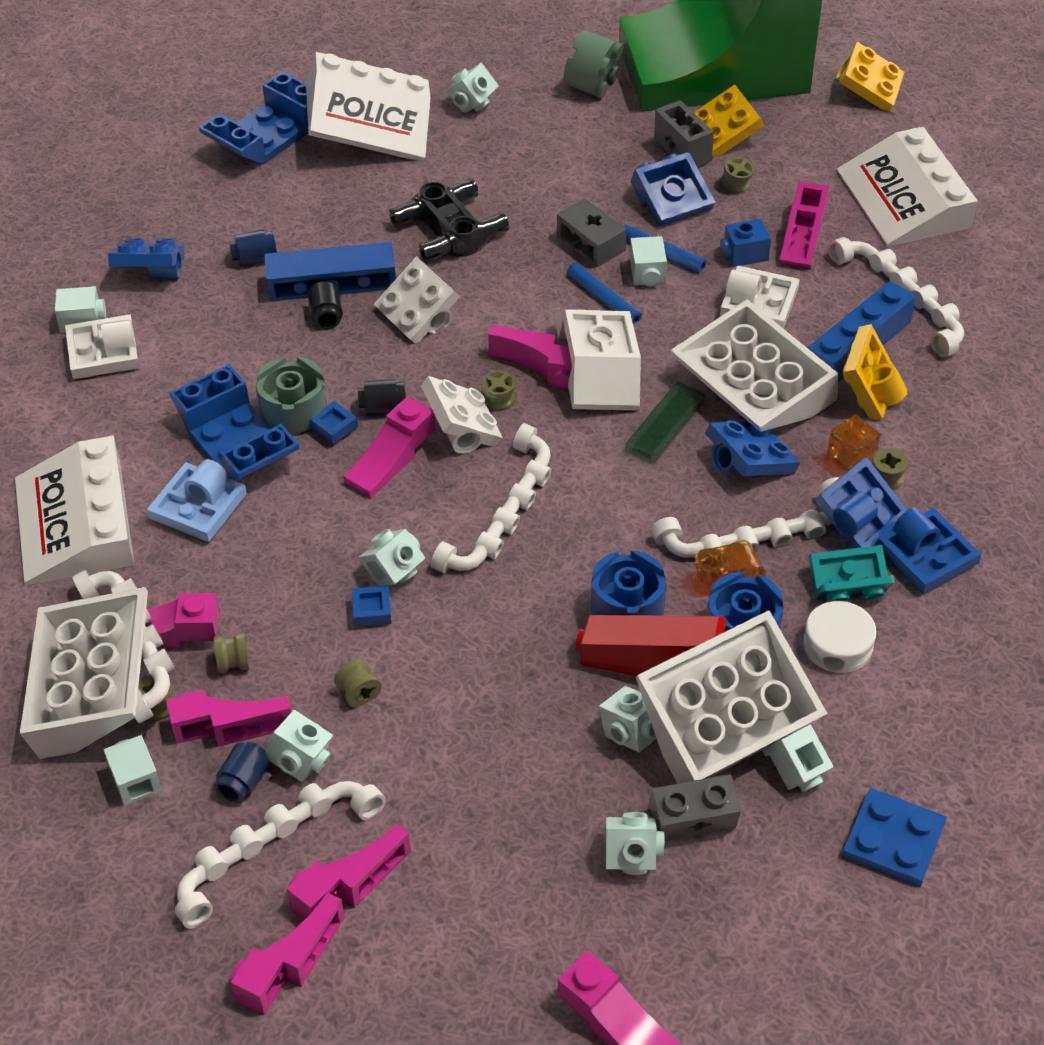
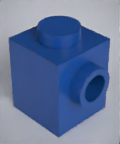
[720,219,771,267]

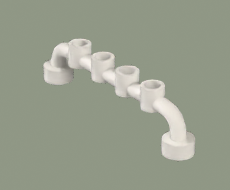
[828,237,965,358]
[430,423,552,574]
[651,477,839,564]
[72,570,175,724]
[175,781,386,929]

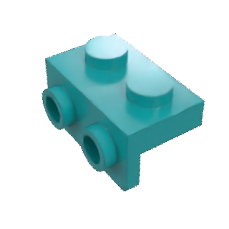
[808,545,895,602]

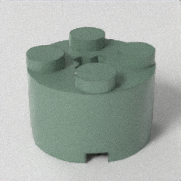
[563,30,624,99]
[256,357,327,436]

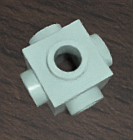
[446,62,499,113]
[358,529,425,586]
[599,686,657,752]
[265,710,333,783]
[606,812,664,875]

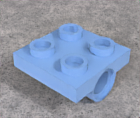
[147,459,247,542]

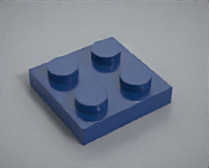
[842,788,947,888]

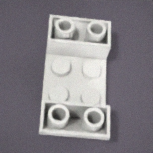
[554,309,641,410]

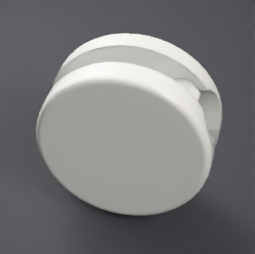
[803,601,876,673]

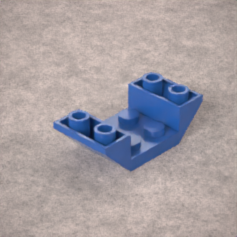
[199,71,309,164]
[170,364,300,480]

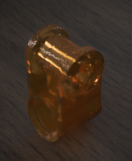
[692,540,766,596]

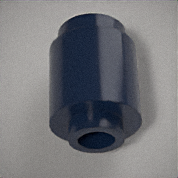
[229,229,277,266]
[214,742,269,803]

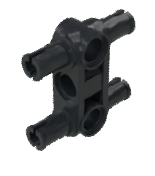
[389,178,509,263]

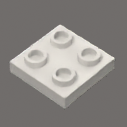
[374,256,460,343]
[720,266,800,329]
[65,314,139,379]
[421,376,503,454]

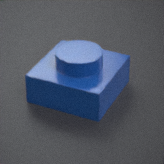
[310,401,358,445]
[352,586,392,627]

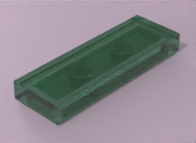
[625,381,706,464]

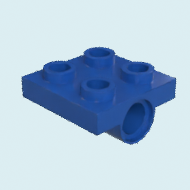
[108,238,185,279]
[705,421,800,476]
[814,457,907,549]
[876,508,981,594]

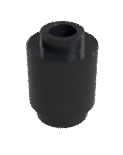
[307,282,343,330]
[357,379,406,415]

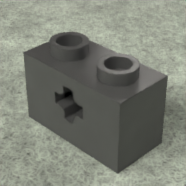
[654,100,714,167]
[557,198,626,267]
[648,774,741,842]

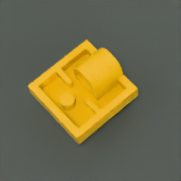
[836,42,904,111]
[694,85,765,158]
[843,324,908,420]

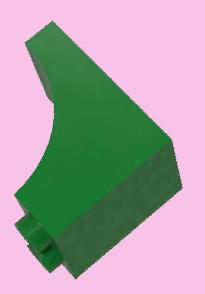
[619,0,822,112]

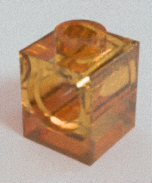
[826,414,881,472]

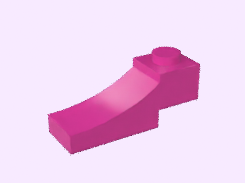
[780,181,829,269]
[488,325,572,389]
[343,396,436,499]
[145,593,220,649]
[166,690,291,747]
[286,824,411,919]
[230,893,344,1015]
[557,950,681,1045]

